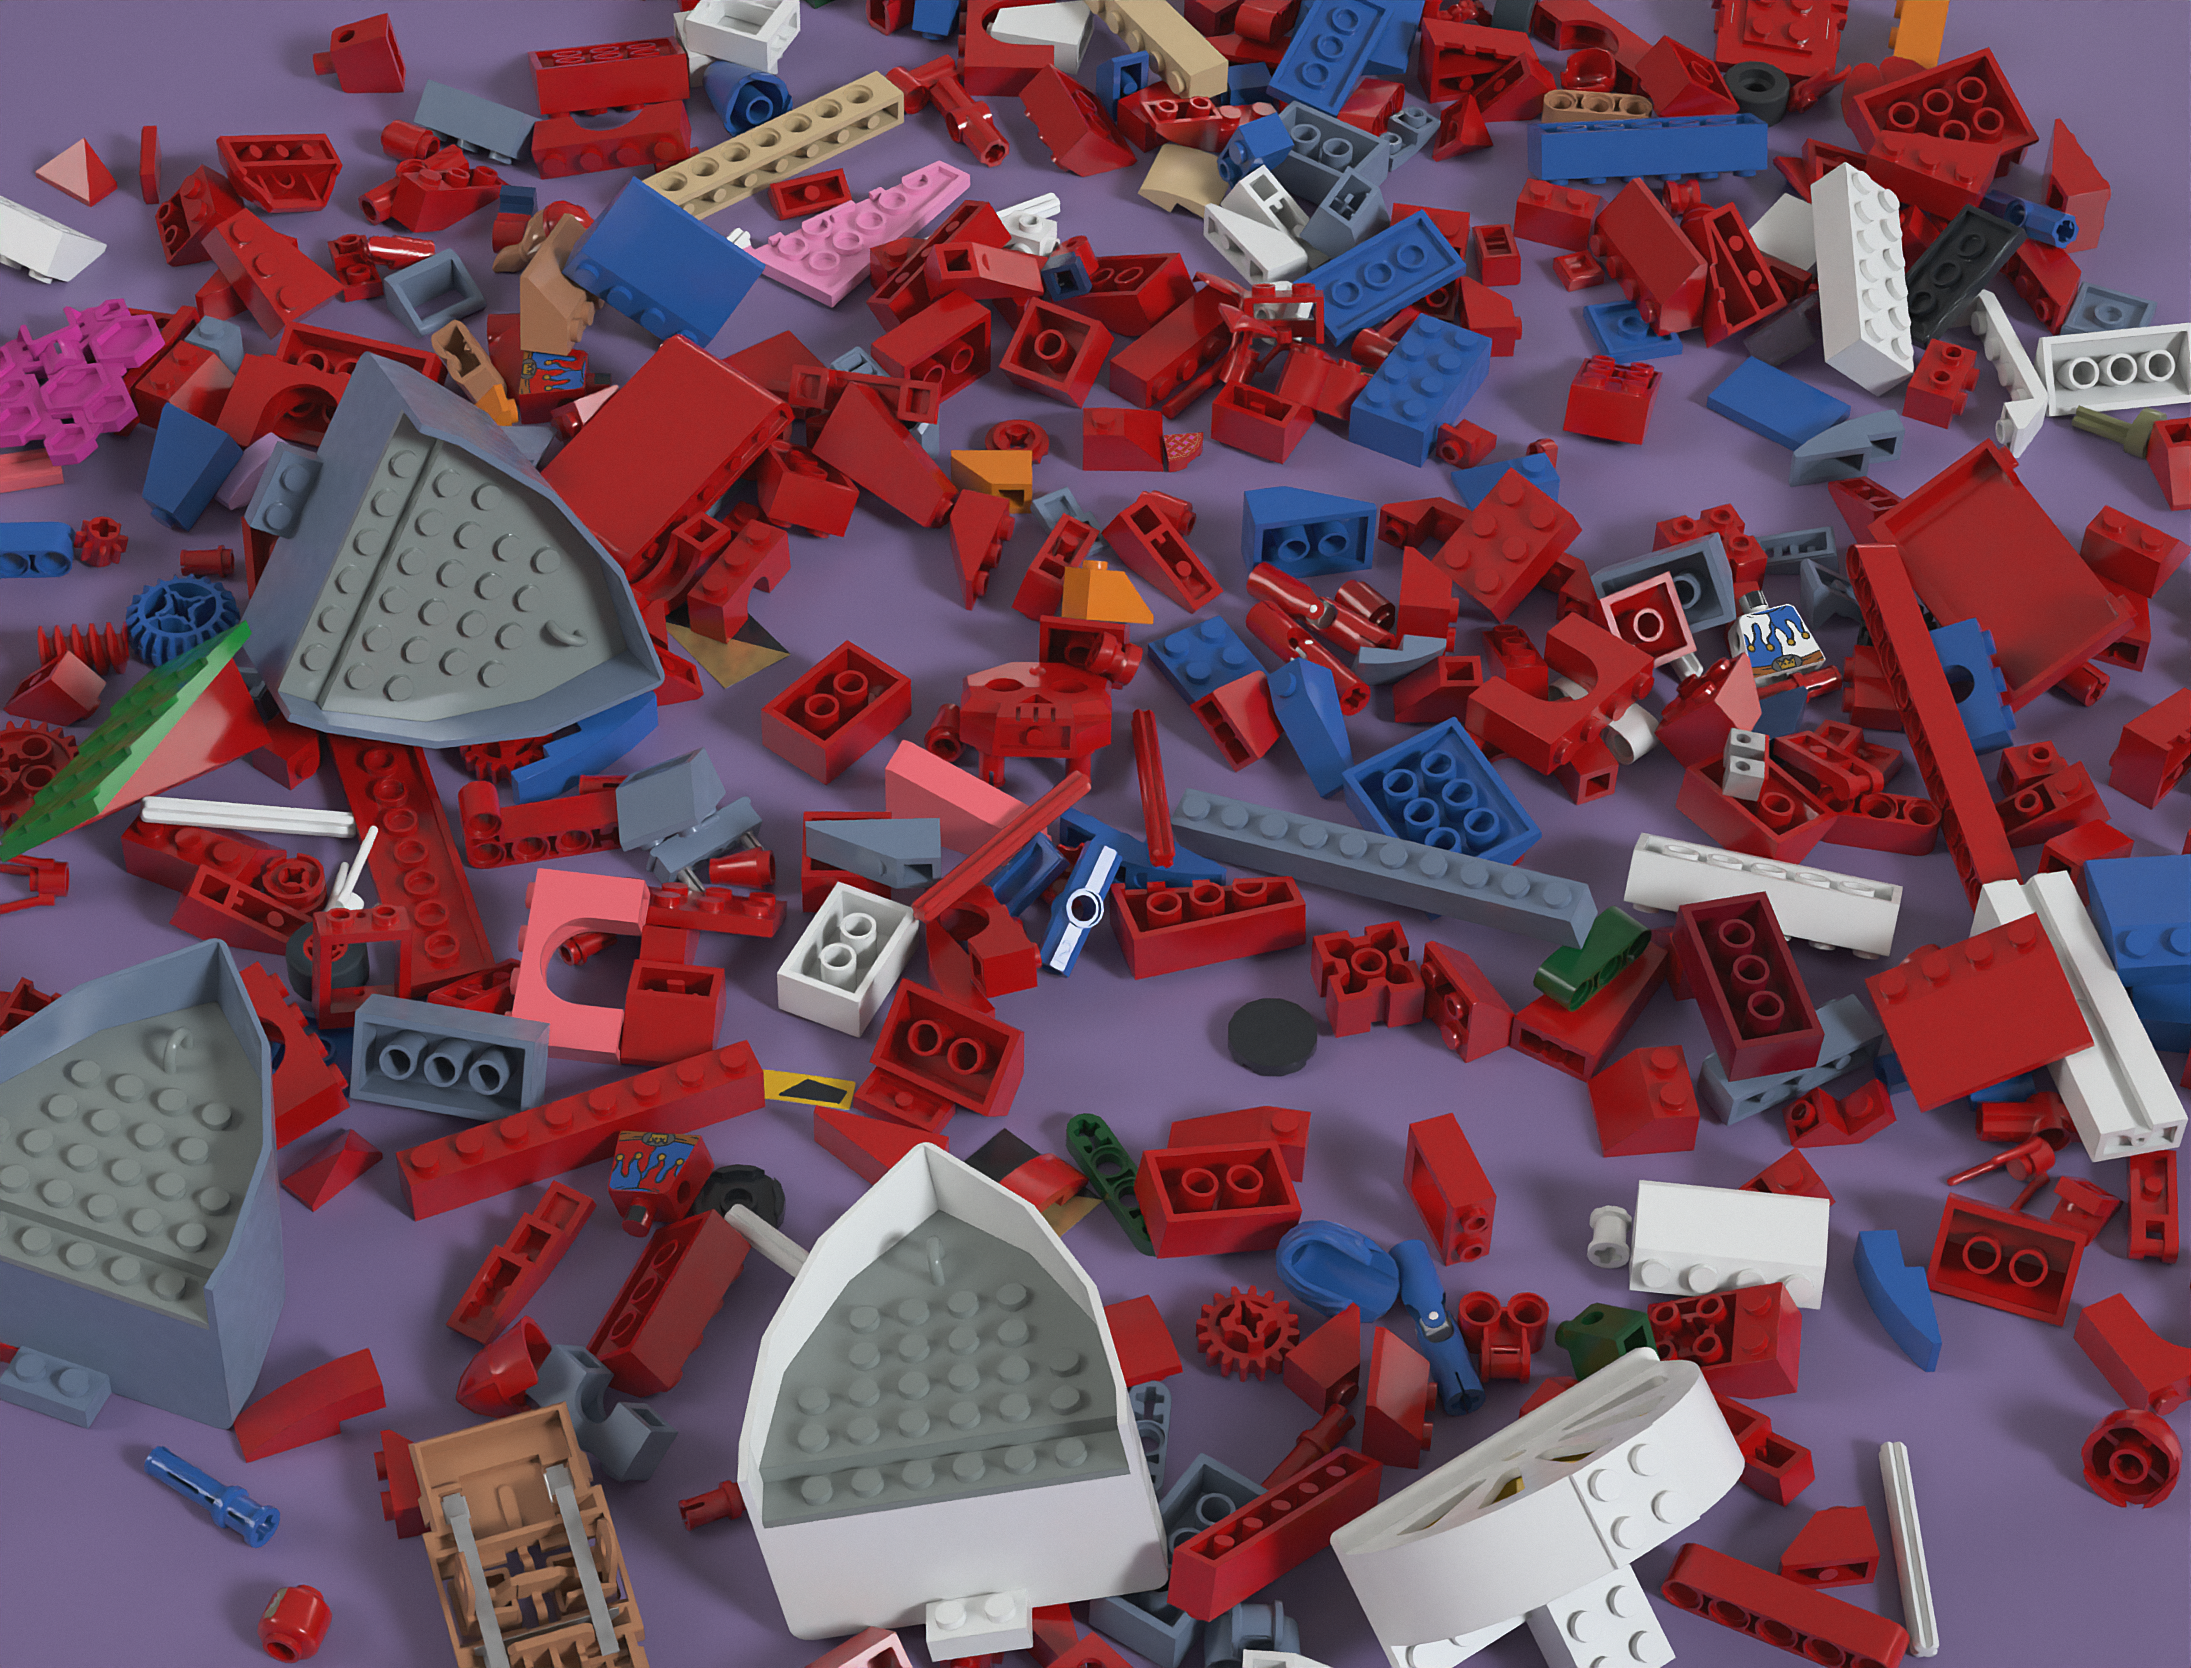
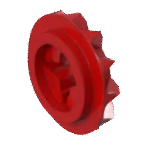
[985,419,1049,464]

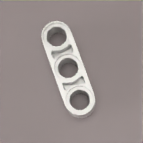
[1548,676,1662,765]

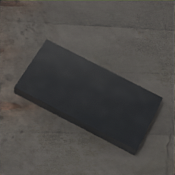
[1905,203,2028,351]

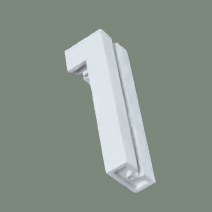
[1969,870,2188,1163]

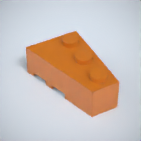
[1885,0,1950,69]

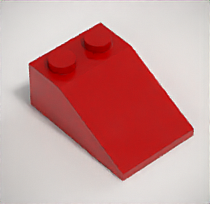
[1049,253,1197,336]
[756,438,860,538]

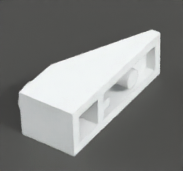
[1220,164,1331,273]
[1203,203,1308,285]

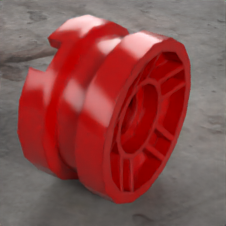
[262,853,328,918]

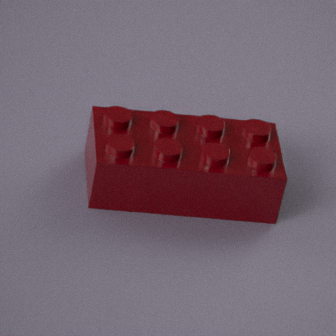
[1672,891,1825,1082]

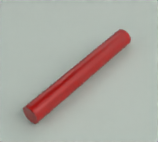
[1161,352,1228,419]

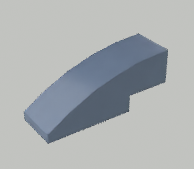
[1788,409,1905,487]

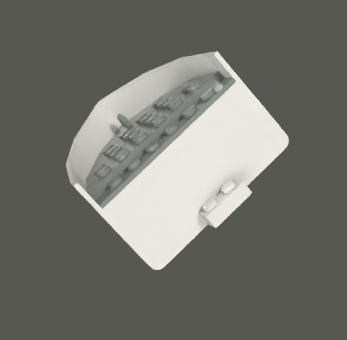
[737,1142,1168,1662]

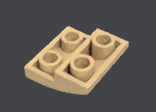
[1137,144,1229,218]

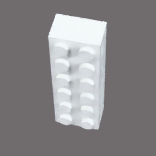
[1810,162,1914,397]
[1624,833,1903,959]

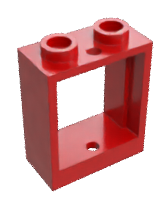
[312,904,412,1030]
[1403,1112,1497,1266]

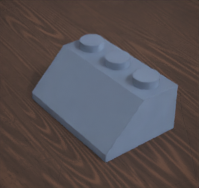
[413,79,543,165]
[1591,532,1736,633]

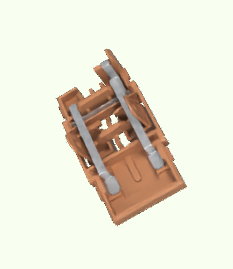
[408,1401,650,1668]

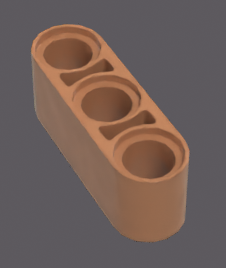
[1541,89,1653,123]

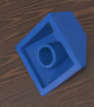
[1451,452,1560,511]

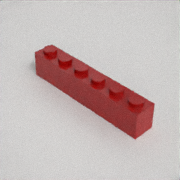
[1167,1445,1383,1622]

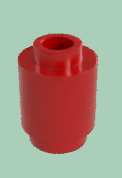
[381,119,440,161]
[1137,490,1196,537]
[1334,579,1396,631]

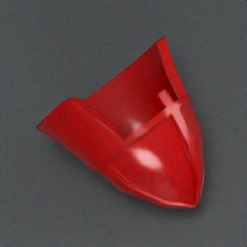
[455,1315,552,1419]

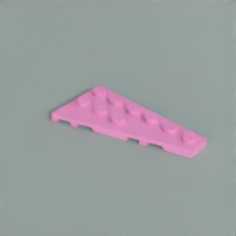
[743,160,970,308]

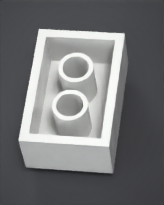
[777,882,919,1038]

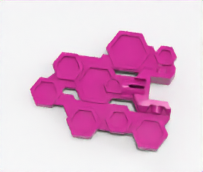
[0,298,165,466]

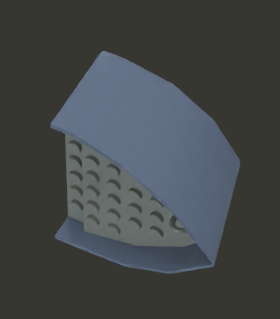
[241,351,665,749]
[0,938,286,1429]

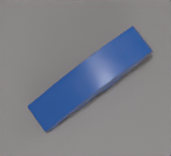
[510,690,658,805]

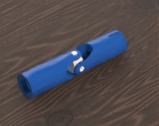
[1388,1239,1486,1416]

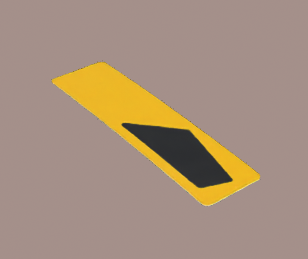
[762,1069,856,1110]

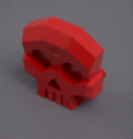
[960,662,1112,788]

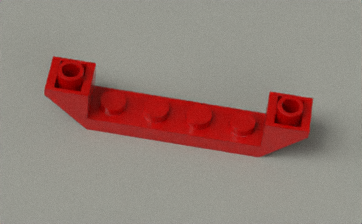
[1378,497,1598,623]

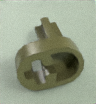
[2072,405,2167,459]

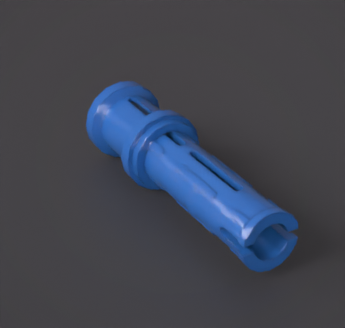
[144,1446,280,1548]

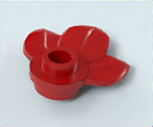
[1786,64,1851,114]

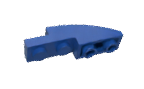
[1059,807,1227,890]

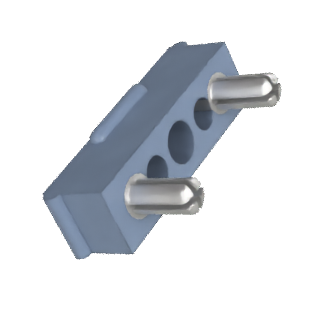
[646,796,765,892]

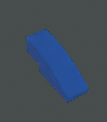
[1853,1230,1942,1372]

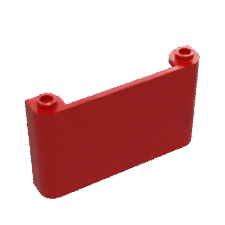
[540,334,795,585]
[1866,438,2138,714]

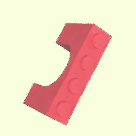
[505,868,650,1066]

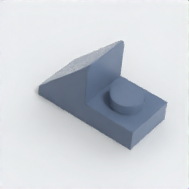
[1800,558,1862,631]

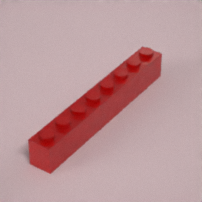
[395,1039,765,1222]

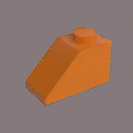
[1061,560,1154,624]

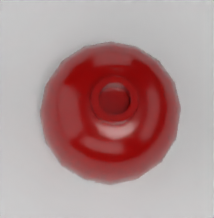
[2081,1408,2183,1509]

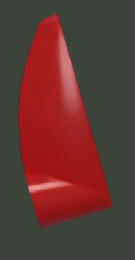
[487,313,524,405]

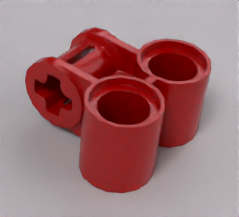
[1457,1291,1550,1384]

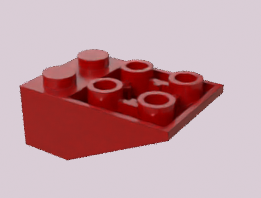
[2041,118,2111,254]
[1390,203,1470,322]
[1563,355,1663,445]
[1647,1282,1802,1400]

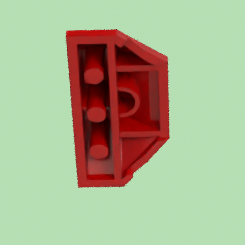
[216,133,343,213]

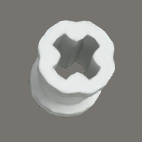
[1587,1205,1632,1269]

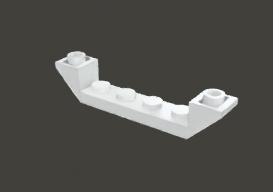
[1950,289,2049,458]

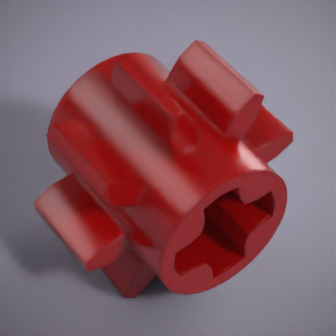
[73,516,129,568]

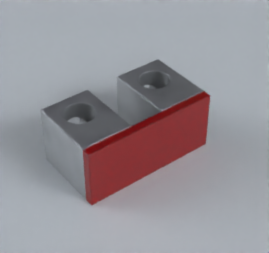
[1722,728,1769,802]

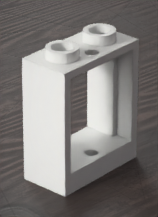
[683,0,800,72]

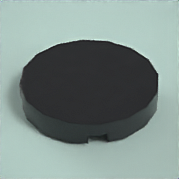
[1228,998,1317,1077]
[692,1164,786,1230]

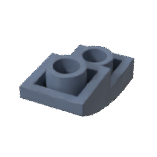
[1380,105,1441,172]

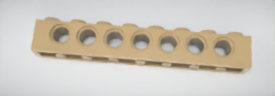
[642,71,904,220]

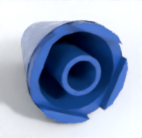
[702,61,793,138]

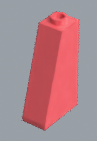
[885,740,1052,867]

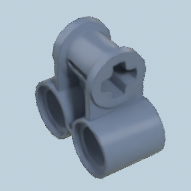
[1203,1599,1300,1668]

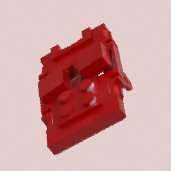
[1711,0,1849,84]

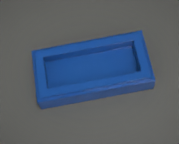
[986,831,1070,917]

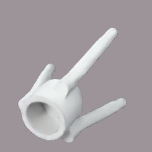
[324,826,379,912]

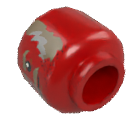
[257,1585,333,1663]

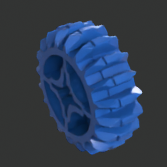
[125,573,241,668]

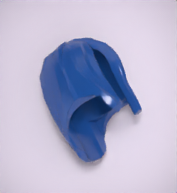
[1276,1220,1400,1323]

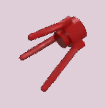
[0,854,70,915]
[1947,1136,2055,1211]

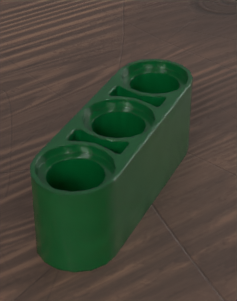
[1533,905,1652,1012]

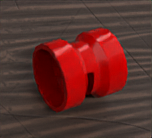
[1086,631,1143,686]

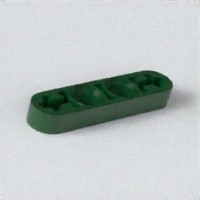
[1066,1113,1156,1257]

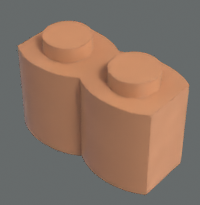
[431,319,507,405]

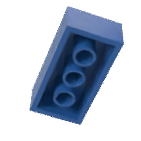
[1348,313,1492,468]

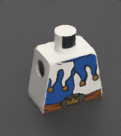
[1728,590,1826,688]

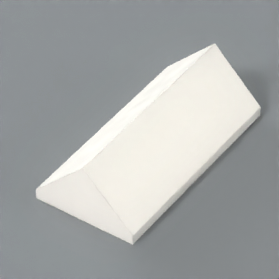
[2033,323,2191,417]

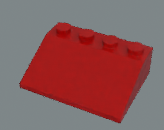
[527,36,690,119]
[1846,47,2039,157]
[272,320,449,448]
[1864,912,2095,1113]

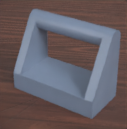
[383,248,487,338]

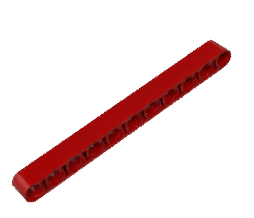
[1845,542,2024,914]

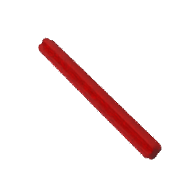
[1131,708,1176,869]
[911,771,1091,924]

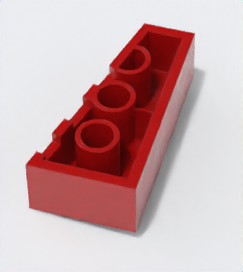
[1109,876,1306,980]

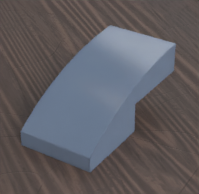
[1030,486,1110,557]

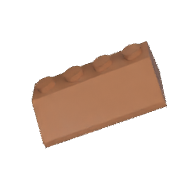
[520,213,604,356]

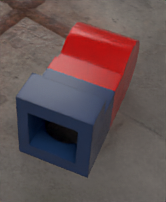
[492,185,538,254]
[1041,235,1099,302]

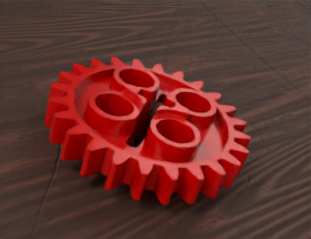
[0,720,80,832]

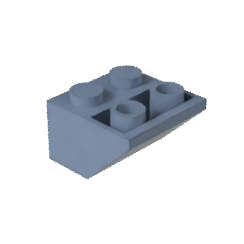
[1299,166,1390,260]
[616,747,726,852]

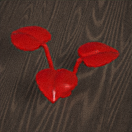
[1192,271,1338,385]

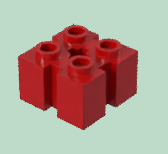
[1652,503,1768,591]
[1310,920,1426,1038]

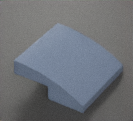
[1351,634,1446,686]

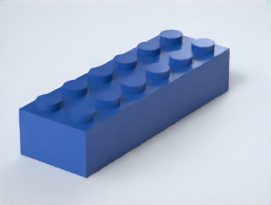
[1527,113,1768,186]

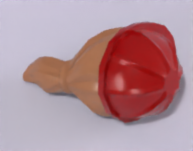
[492,200,594,273]

